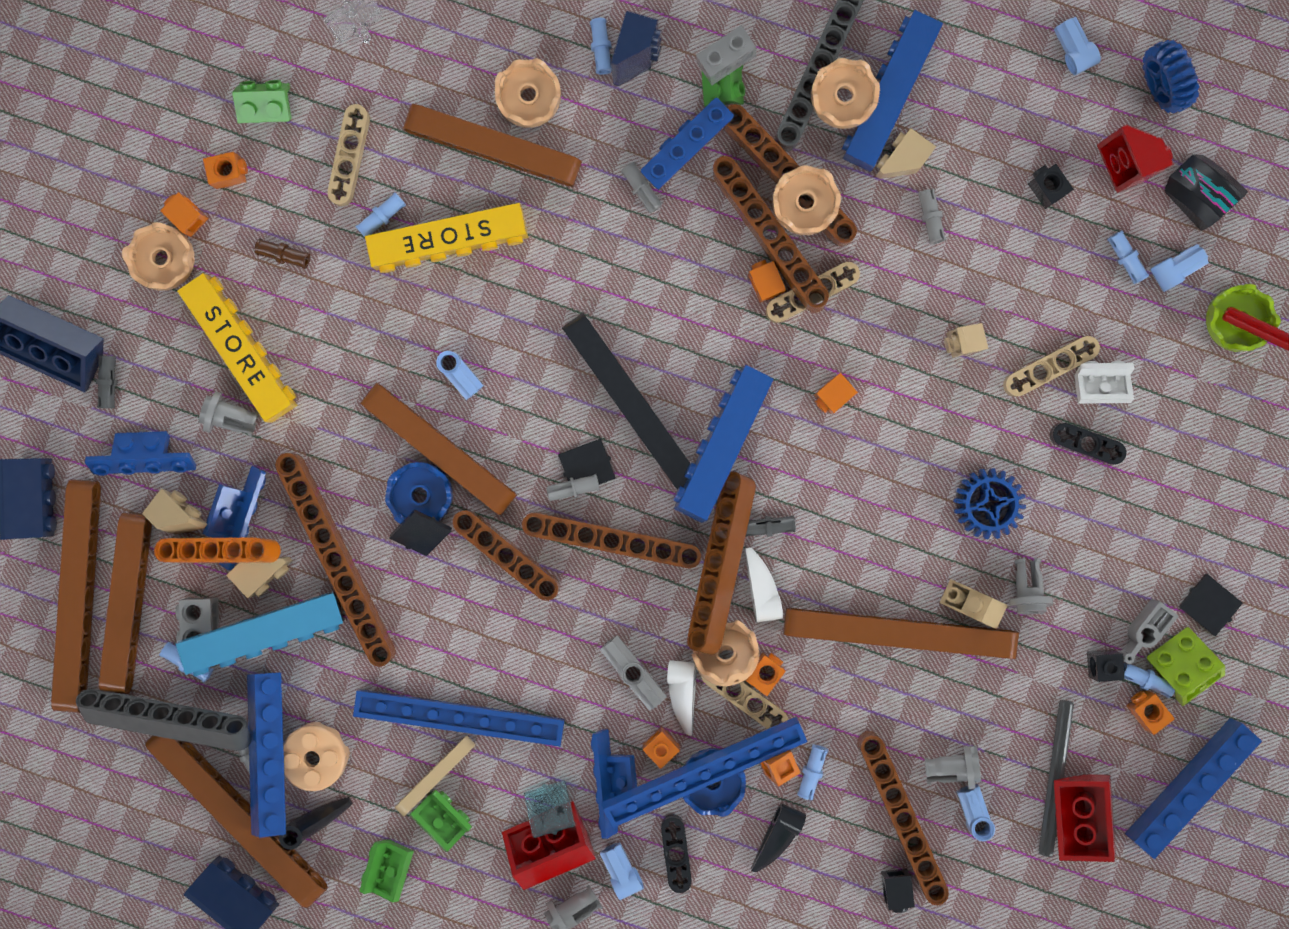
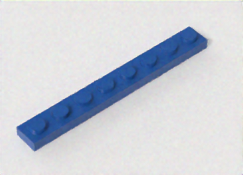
[353,689,565,747]
[601,717,808,828]

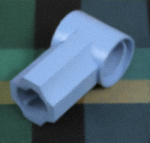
[1054,17,1101,75]
[1150,244,1209,292]
[436,351,484,400]
[956,784,995,841]
[600,842,644,900]

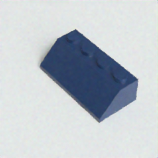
[0,295,104,393]

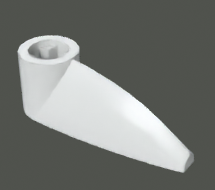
[745,548,783,623]
[667,660,697,736]

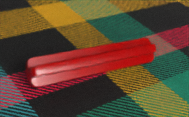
[1222,307,1289,351]

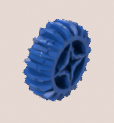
[1142,40,1200,113]
[953,468,1026,539]

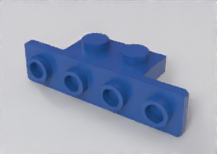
[641,98,734,190]
[85,431,196,476]
[202,466,266,571]
[591,729,637,839]

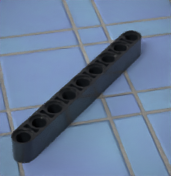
[562,313,717,504]

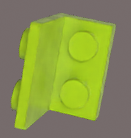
[1147,627,1226,706]

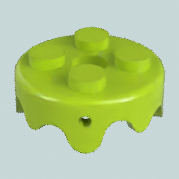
[1206,284,1281,352]

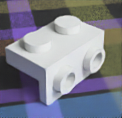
[1074,361,1135,404]

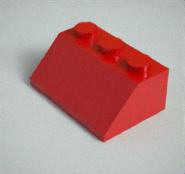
[1097,125,1174,193]
[1054,774,1116,862]
[502,801,596,890]

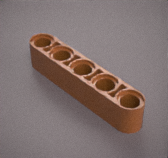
[452,510,560,601]

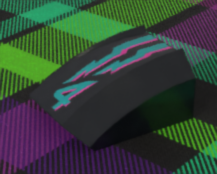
[1164,155,1248,231]

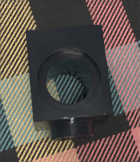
[1028,164,1074,209]
[1087,649,1125,682]
[881,868,915,913]

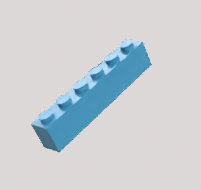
[175,591,344,677]

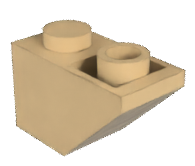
[876,128,936,179]
[944,323,988,358]
[142,489,208,534]
[226,557,293,598]
[940,579,1008,629]

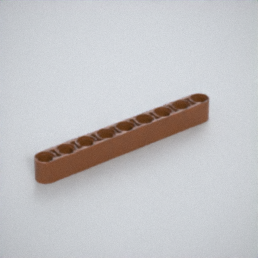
[275,453,396,667]
[51,479,101,713]
[783,608,1019,659]
[145,735,328,908]

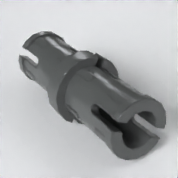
[96,355,118,409]
[745,515,796,537]

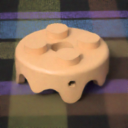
[495,58,561,128]
[811,58,880,129]
[772,165,841,235]
[122,222,195,291]
[692,620,759,686]
[283,722,350,791]

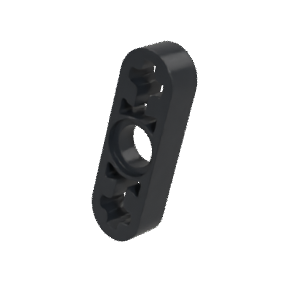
[1050,423,1127,465]
[661,814,692,893]

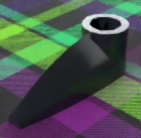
[279,797,353,850]
[751,803,806,872]

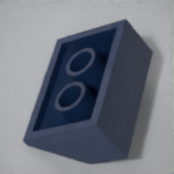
[611,11,662,86]
[0,458,57,540]
[183,855,279,929]

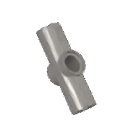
[600,635,667,711]

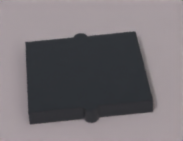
[558,438,616,485]
[389,509,452,556]
[1178,574,1243,636]

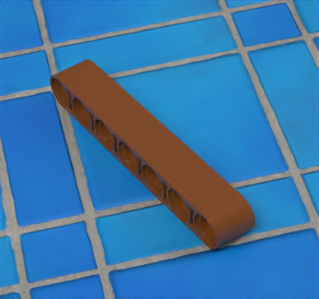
[403,104,582,187]
[724,104,857,247]
[713,156,829,313]
[360,382,517,516]
[687,471,756,655]
[99,512,152,694]
[522,512,701,568]
[857,731,949,906]

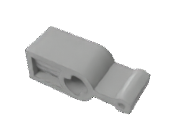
[1118,599,1179,665]

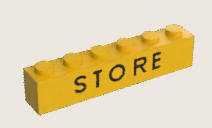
[365,203,529,273]
[177,273,298,423]

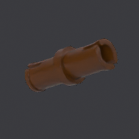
[254,238,310,269]

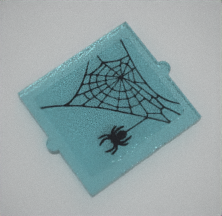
[524,781,575,838]

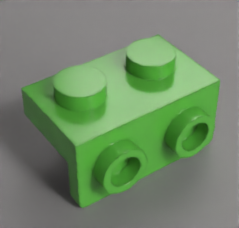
[701,65,745,107]
[232,80,292,123]
[409,790,472,852]
[359,839,414,903]

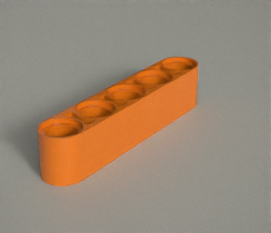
[154,538,281,563]

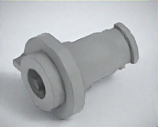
[198,391,259,437]
[1009,558,1053,615]
[924,746,981,789]
[544,885,603,929]

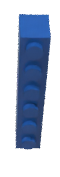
[842,10,943,172]
[673,365,774,523]
[247,673,286,838]
[1124,718,1262,860]

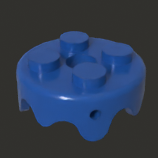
[385,462,453,524]
[683,748,746,817]

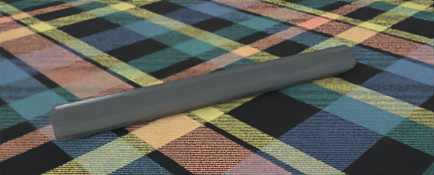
[1039,700,1074,857]

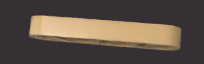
[327,104,370,206]
[766,262,860,323]
[1003,336,1100,397]
[701,676,788,729]
[394,735,476,817]

